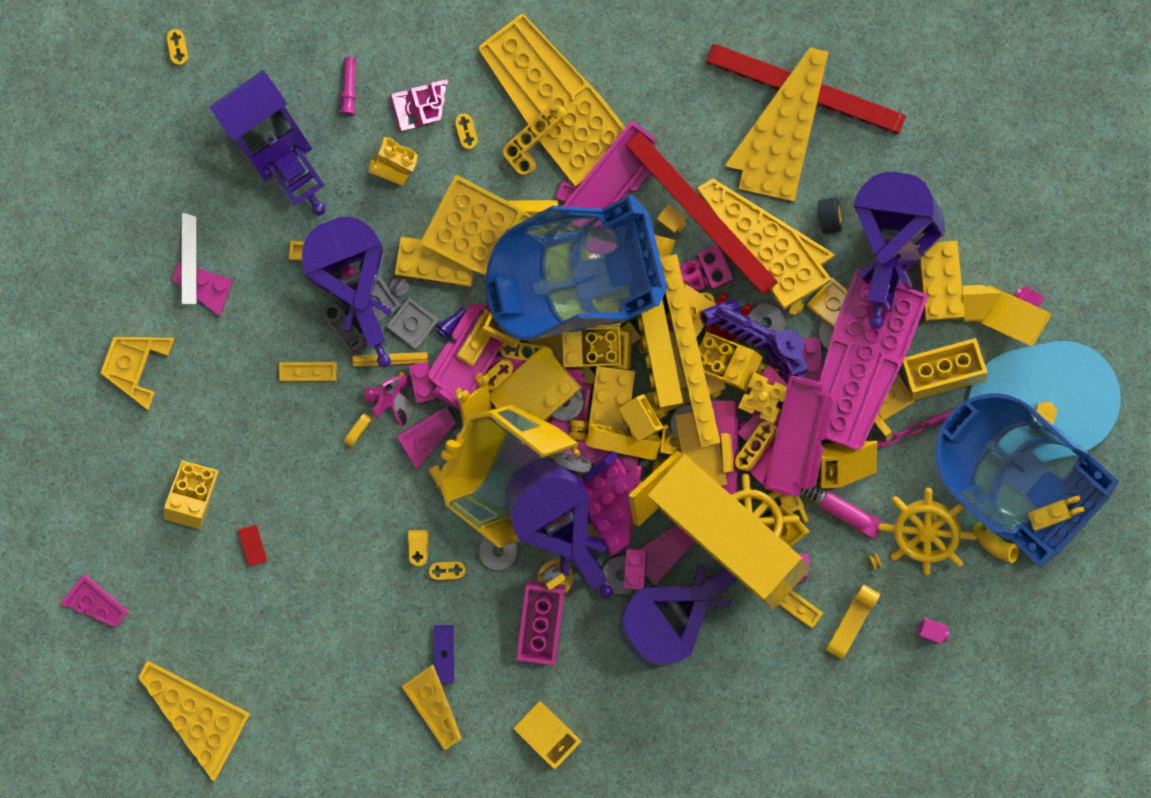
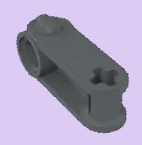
[319,301,368,356]

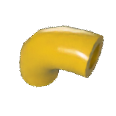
[973,521,1019,563]

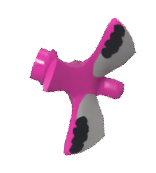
[364,371,413,426]

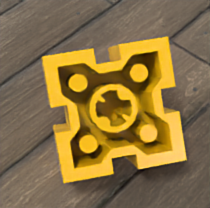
[738,372,787,424]

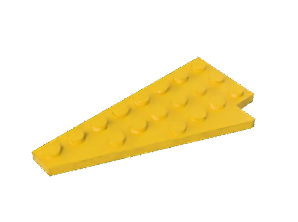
[726,48,829,201]
[697,179,835,310]

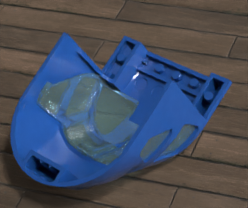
[486,195,667,340]
[935,393,1119,567]

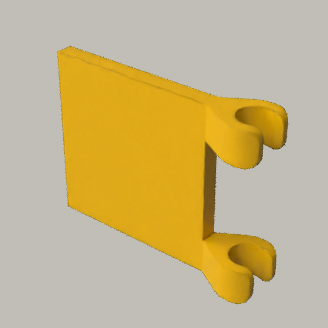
[454,372,492,426]

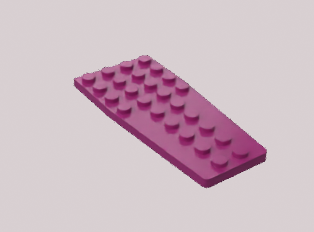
[819,269,929,451]

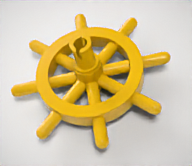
[732,474,800,537]
[878,488,978,576]

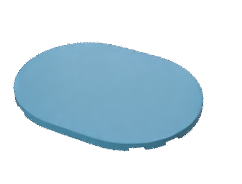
[968,341,1121,462]

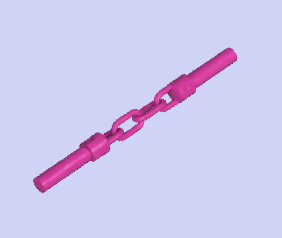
[877,408,955,449]

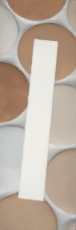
[182,213,196,304]

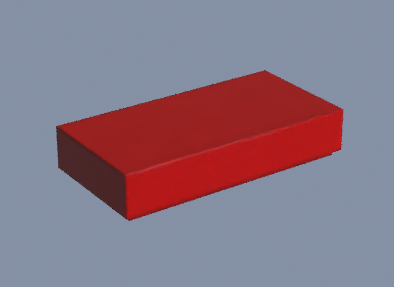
[238,524,268,567]

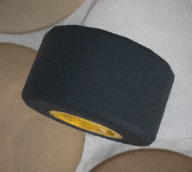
[818,197,843,234]

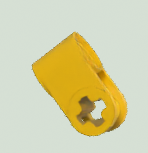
[408,530,429,567]

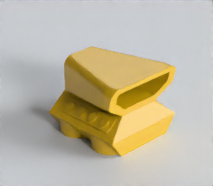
[368,137,418,186]

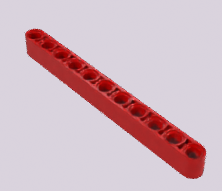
[705,44,906,135]
[625,131,778,296]

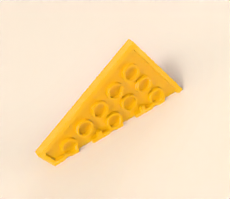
[138,660,250,781]

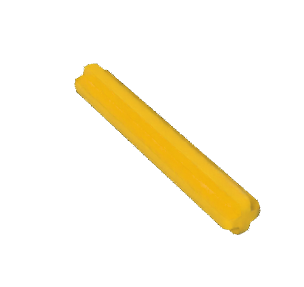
[352,352,428,367]

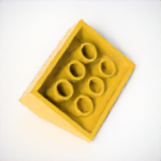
[490,345,582,432]

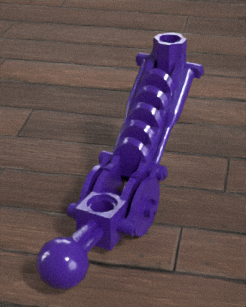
[699,299,809,381]

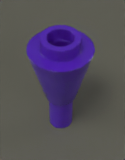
[436,307,466,339]

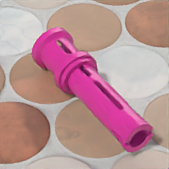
[339,57,357,116]

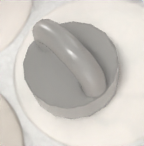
[390,277,409,297]

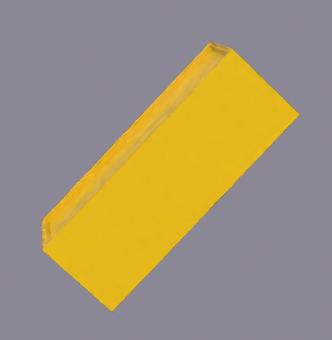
[648,454,809,610]

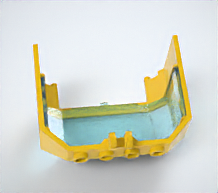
[439,405,581,548]

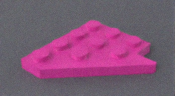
[584,459,642,556]

